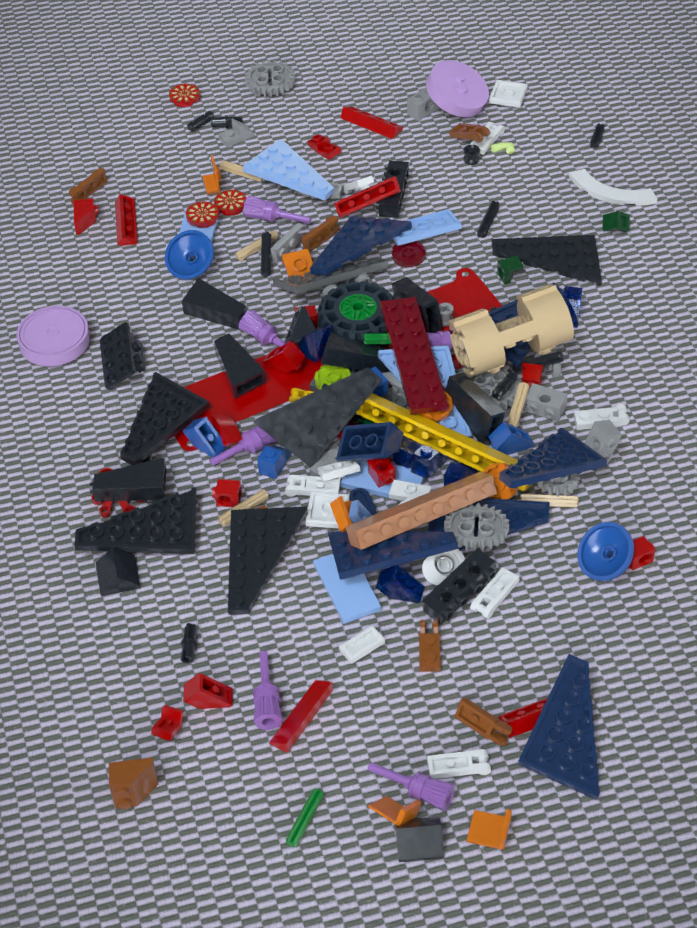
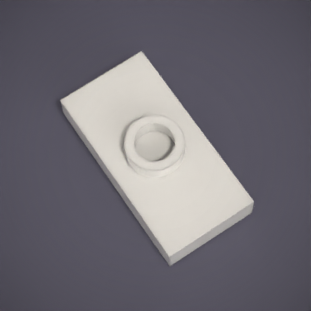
[317,461,360,481]
[389,480,432,501]
[339,626,385,664]

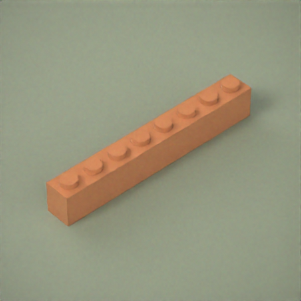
[346,472,497,550]

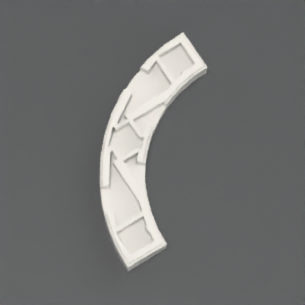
[569,169,657,206]

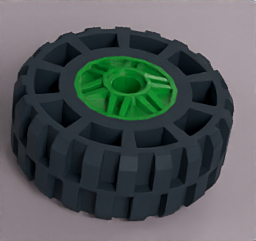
[318,281,395,348]

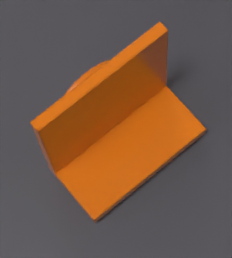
[202,155,221,195]
[282,249,313,276]
[330,496,354,532]
[368,796,422,826]
[466,809,512,850]

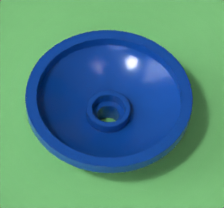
[165,230,214,280]
[577,522,634,581]

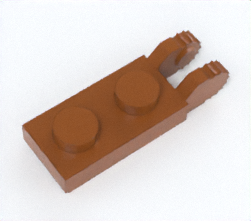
[449,123,491,142]
[69,167,107,204]
[301,216,340,252]
[419,620,440,672]
[454,697,512,746]

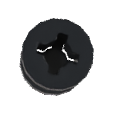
[464,145,480,165]

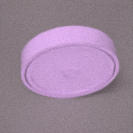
[426,60,489,117]
[17,306,90,366]

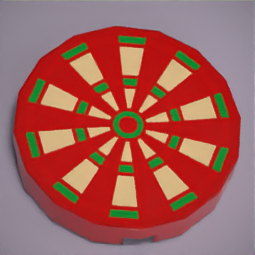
[169,83,200,107]
[214,190,247,216]
[186,201,219,228]

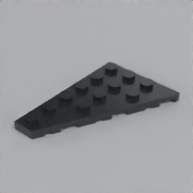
[491,235,602,286]
[254,367,383,468]
[120,372,210,465]
[74,487,196,554]
[228,506,308,615]

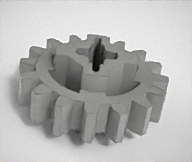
[536,474,579,496]

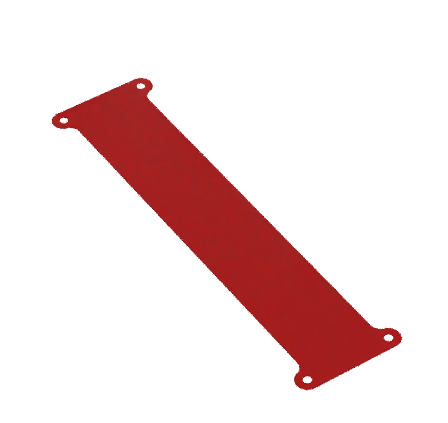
[174,268,503,451]

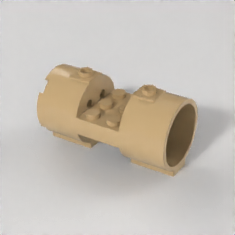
[448,284,574,378]

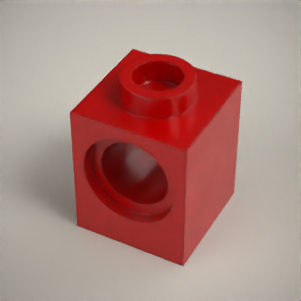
[367,457,396,488]
[212,479,242,507]
[629,536,655,571]

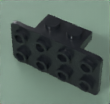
[100,322,145,390]

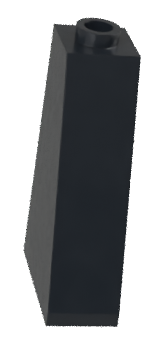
[392,277,443,333]
[182,279,247,330]
[321,332,389,373]
[214,333,266,399]
[445,372,506,444]
[90,458,167,502]

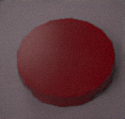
[392,241,426,268]

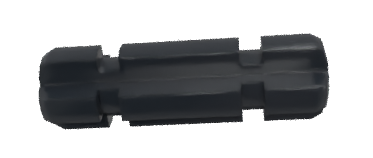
[187,111,214,132]
[590,123,605,148]
[492,371,518,400]

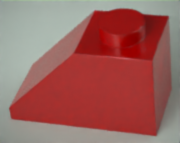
[73,198,99,235]
[262,341,305,373]
[183,673,233,709]

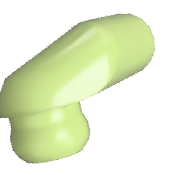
[491,142,515,154]

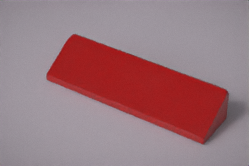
[340,106,404,139]
[334,176,401,218]
[115,194,138,246]
[269,680,333,753]
[498,698,548,738]

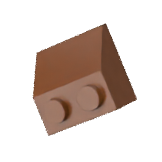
[108,757,158,809]

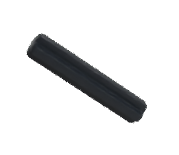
[477,200,500,238]
[260,232,272,277]
[512,351,564,374]

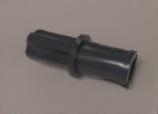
[211,115,243,128]
[180,623,197,663]

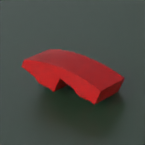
[307,134,342,160]
[211,414,242,447]

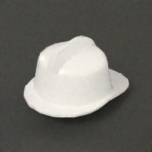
[422,549,465,585]

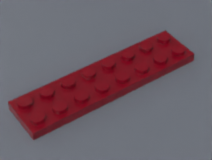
[380,297,448,415]

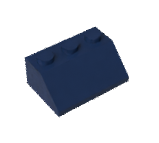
[336,422,404,462]

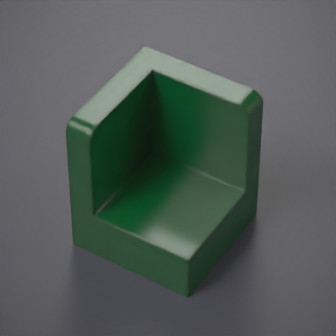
[602,211,630,232]
[497,255,523,285]

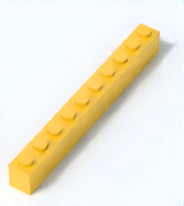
[357,393,533,491]

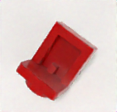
[151,705,183,741]

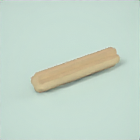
[220,160,263,182]
[235,230,279,261]
[507,382,529,427]
[218,489,269,526]
[520,494,579,507]

